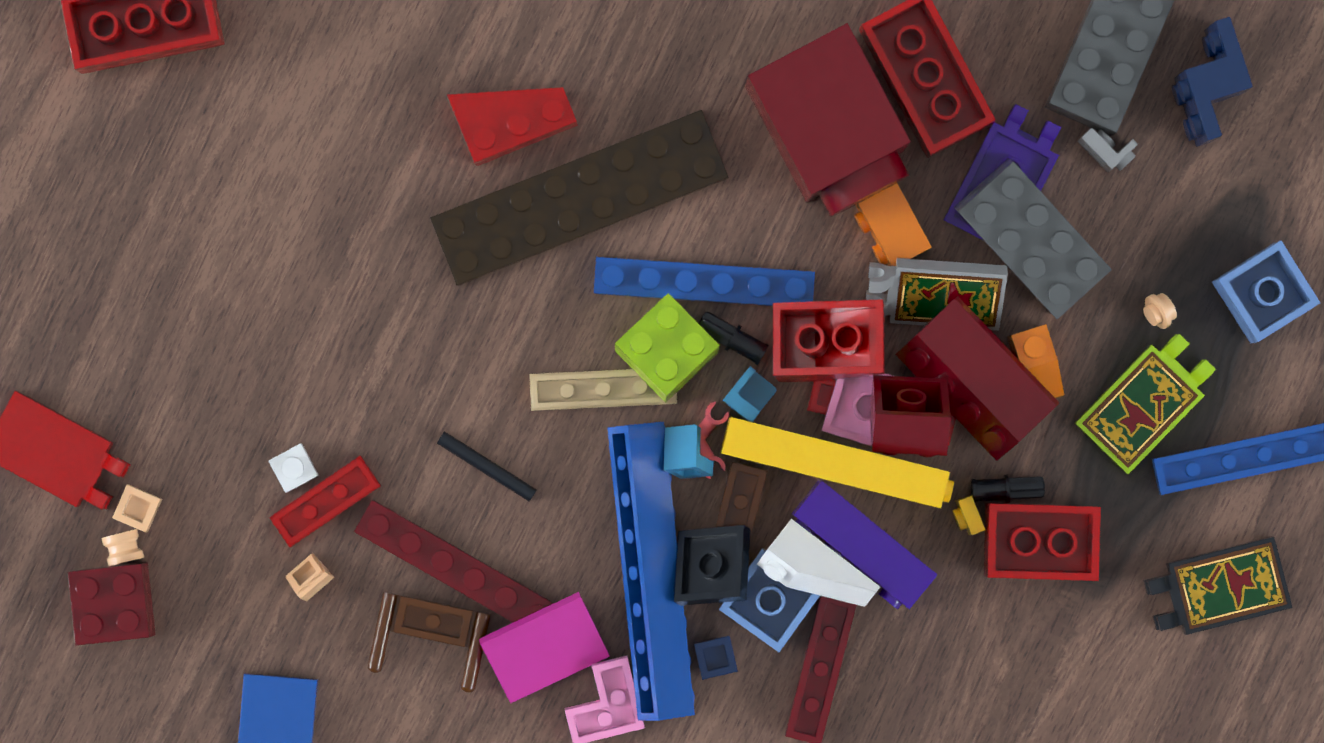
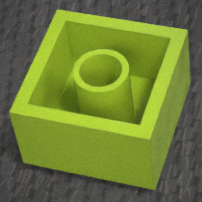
[615,293,720,403]

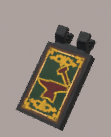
[1143,536,1293,635]

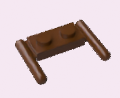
[368,592,491,692]

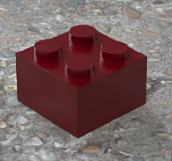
[870,375,951,457]
[68,562,156,646]

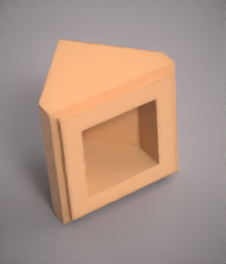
[286,553,334,601]

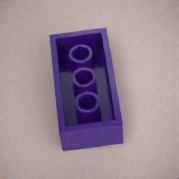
[791,480,937,610]

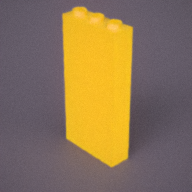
[720,417,954,508]

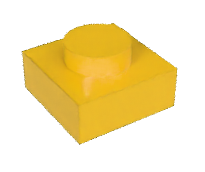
[952,495,985,535]

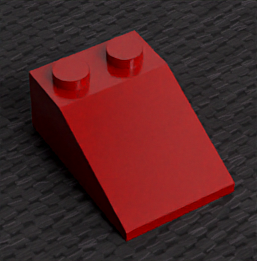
[773,299,885,382]

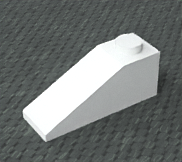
[757,519,880,607]

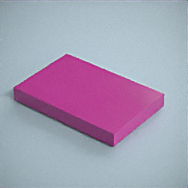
[479,592,610,703]

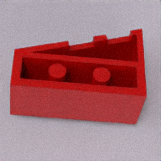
[447,87,578,166]

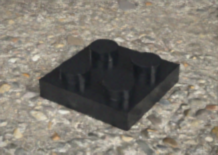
[674,525,751,606]

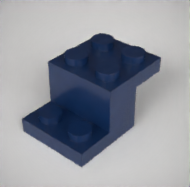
[1172,17,1253,147]

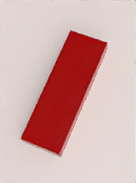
[269,456,382,548]

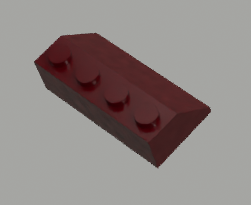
[895,296,1059,461]

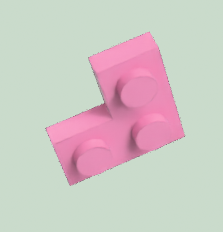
[565,656,645,743]

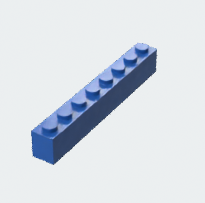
[607,422,695,721]

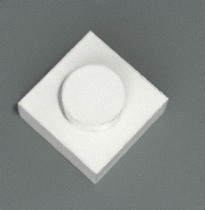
[269,443,319,493]

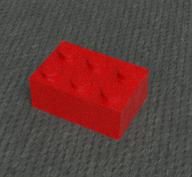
[983,503,1101,581]

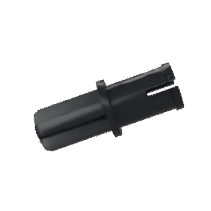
[698,312,769,365]
[971,474,1045,503]

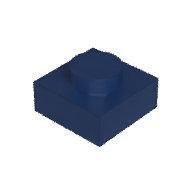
[694,635,738,680]

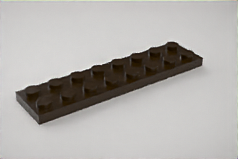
[430,110,729,286]

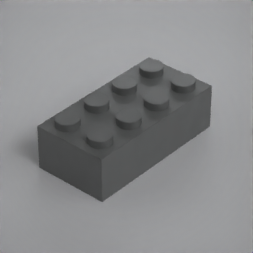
[1044,0,1174,136]
[954,158,1112,319]

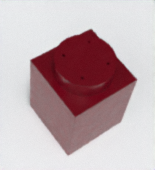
[745,23,911,217]

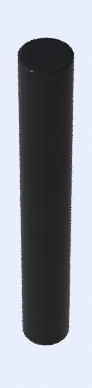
[437,431,537,502]

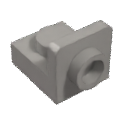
[1077,128,1138,172]

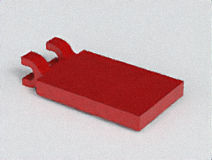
[0,391,131,510]

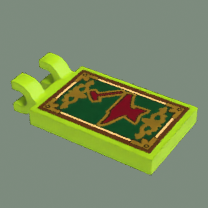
[1074,334,1216,474]

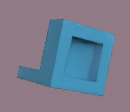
[722,366,777,422]
[663,424,714,479]

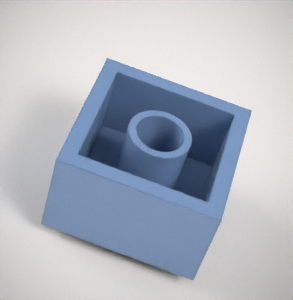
[1212,241,1320,344]
[719,548,820,652]

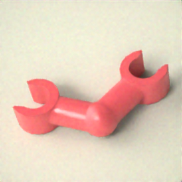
[698,401,729,479]

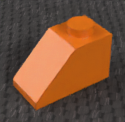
[1007,324,1064,398]

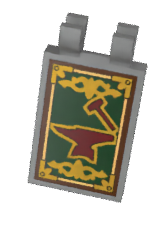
[865,258,1008,331]

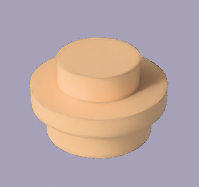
[1143,293,1177,329]

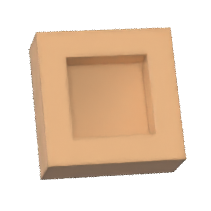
[112,484,162,533]

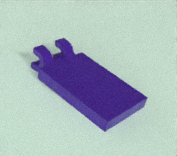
[943,104,1061,241]

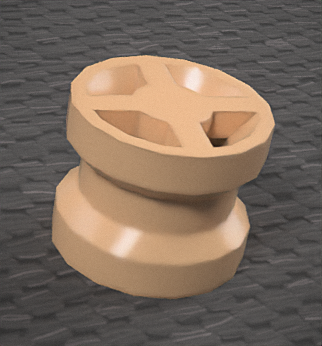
[101,529,144,567]

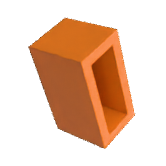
[854,183,932,266]

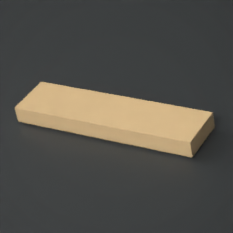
[529,369,677,411]

